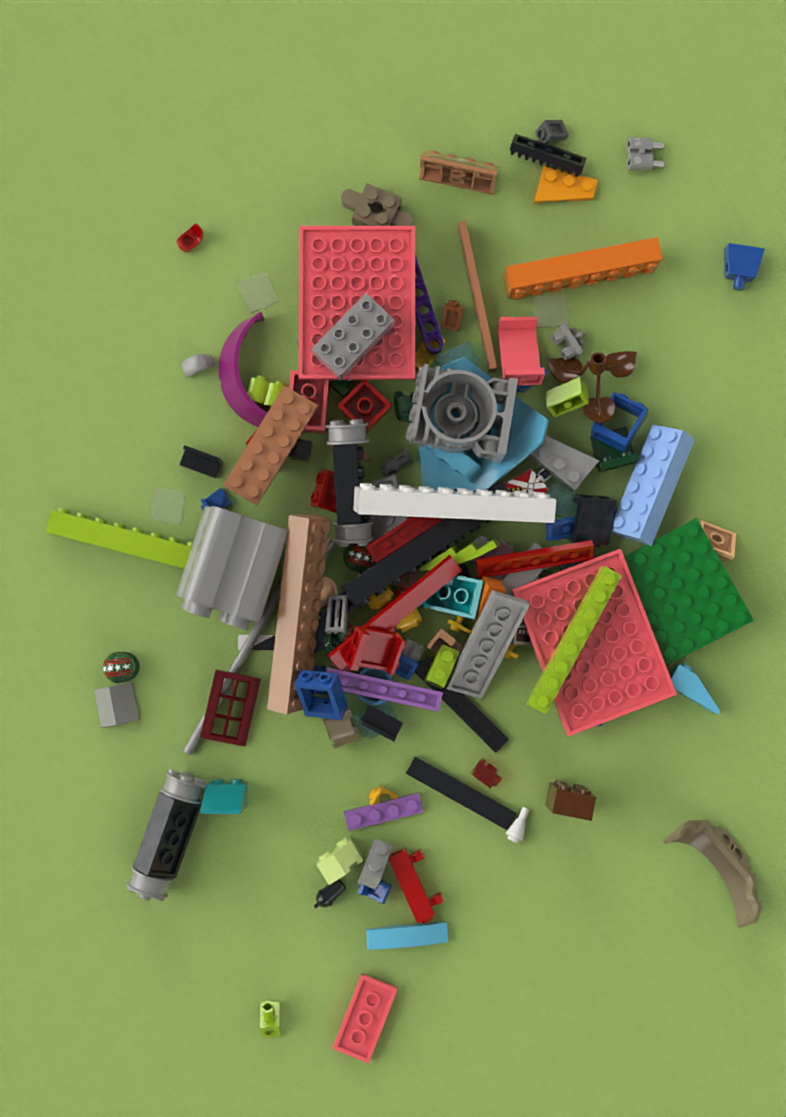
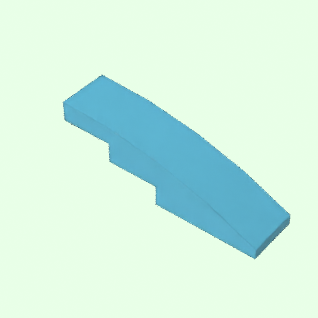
[366,921,448,950]

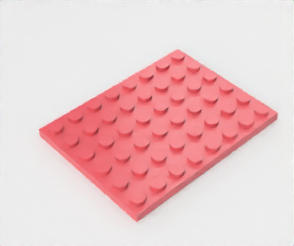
[299,226,415,380]
[511,549,677,736]

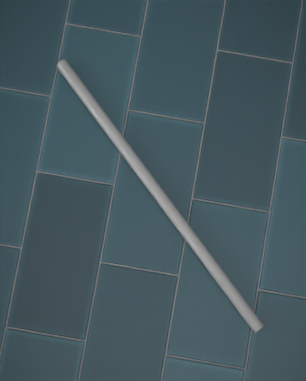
[183,578,282,755]

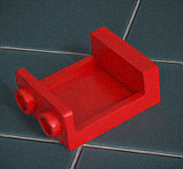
[345,626,405,676]

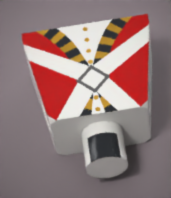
[505,468,551,495]

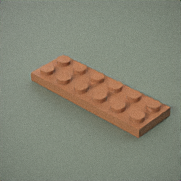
[223,385,318,506]

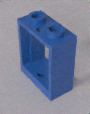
[591,392,648,453]
[294,670,348,720]

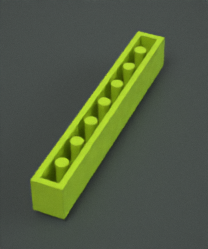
[46,508,193,569]
[525,566,622,715]

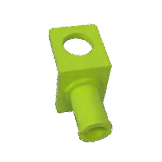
[259,1001,281,1037]

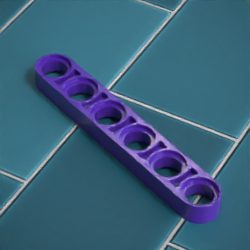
[415,255,444,355]

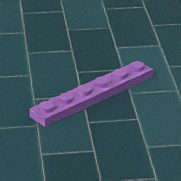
[326,667,443,712]

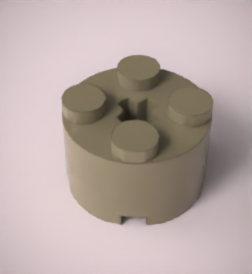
[323,707,359,749]

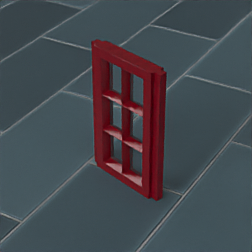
[200,669,261,746]

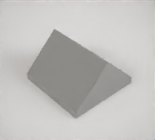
[94,682,140,728]

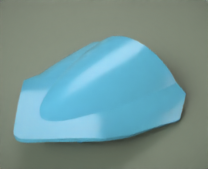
[418,357,549,492]

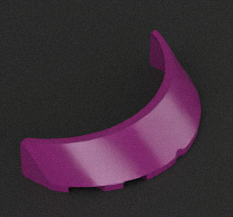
[218,312,267,427]

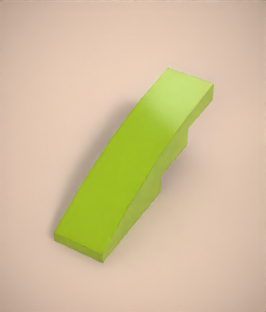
[420,537,500,571]

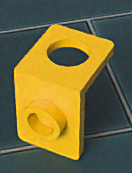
[368,784,398,806]

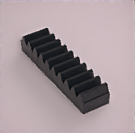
[510,133,586,177]

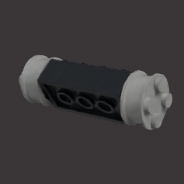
[325,419,375,547]
[126,769,206,901]

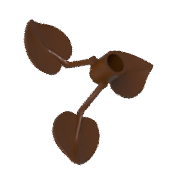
[549,351,637,423]

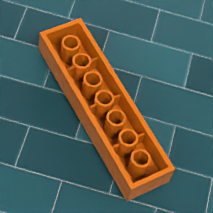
[503,237,663,300]

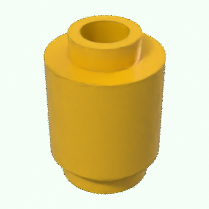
[368,585,394,611]
[395,608,422,633]

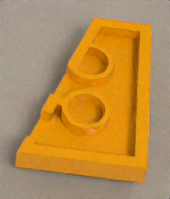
[533,166,598,204]

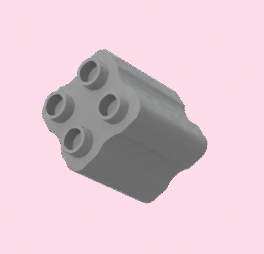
[176,506,288,630]

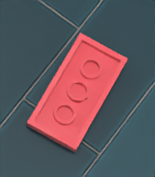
[332,973,398,1063]

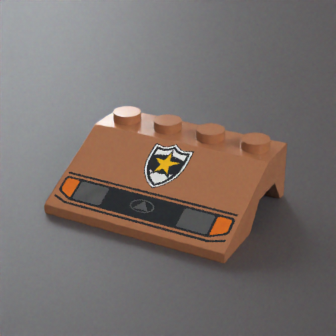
[419,150,498,195]

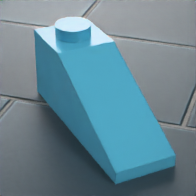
[669,663,720,715]

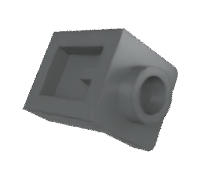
[535,120,569,144]

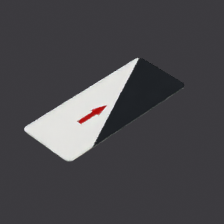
[238,635,275,650]

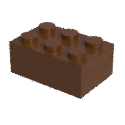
[545,780,596,821]

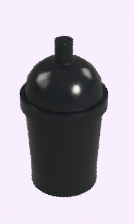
[314,879,347,909]

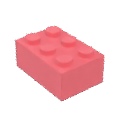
[290,370,330,434]

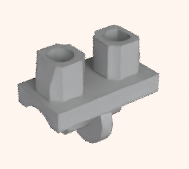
[551,323,585,360]

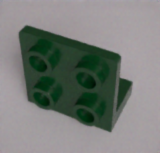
[590,427,639,473]

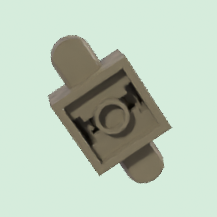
[341,183,413,226]

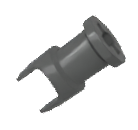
[380,447,414,477]

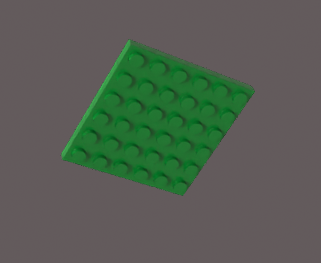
[624,517,754,665]

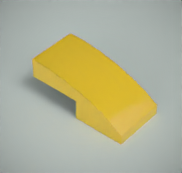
[415,331,446,371]

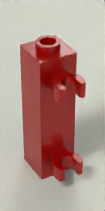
[388,847,444,924]

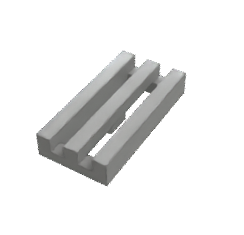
[325,595,349,634]

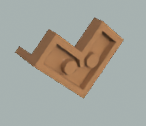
[426,628,464,668]

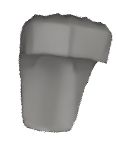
[182,354,215,377]

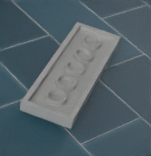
[446,590,530,699]

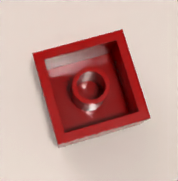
[338,380,392,435]

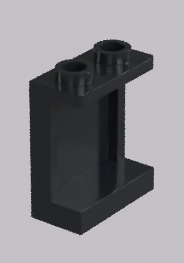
[566,494,617,548]

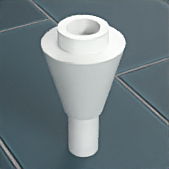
[505,807,530,844]

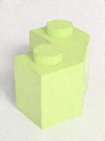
[316,837,363,885]

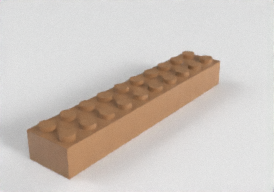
[267,514,330,714]

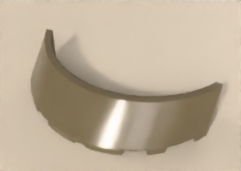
[663,820,762,928]

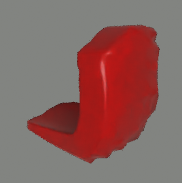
[176,223,203,253]

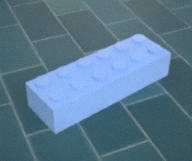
[611,424,695,546]

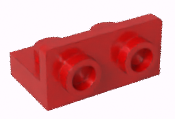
[310,470,337,513]

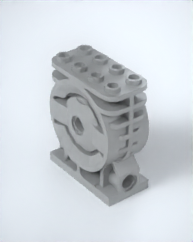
[405,363,518,464]

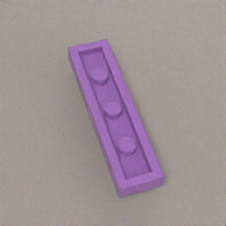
[344,792,424,831]

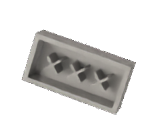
[311,293,395,381]

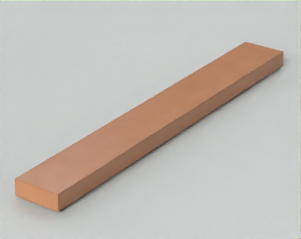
[458,220,497,373]

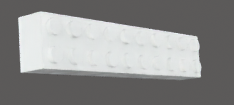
[353,483,556,523]

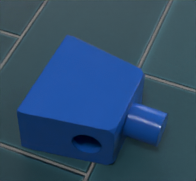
[724,243,765,291]

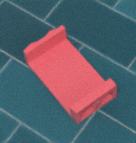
[497,316,545,385]

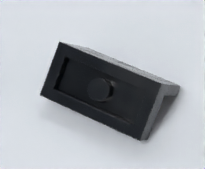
[179,445,223,479]
[360,705,403,742]

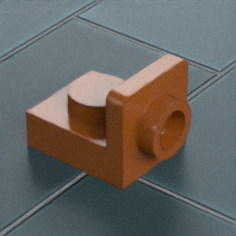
[440,300,463,331]

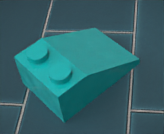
[421,575,485,620]
[200,779,247,814]

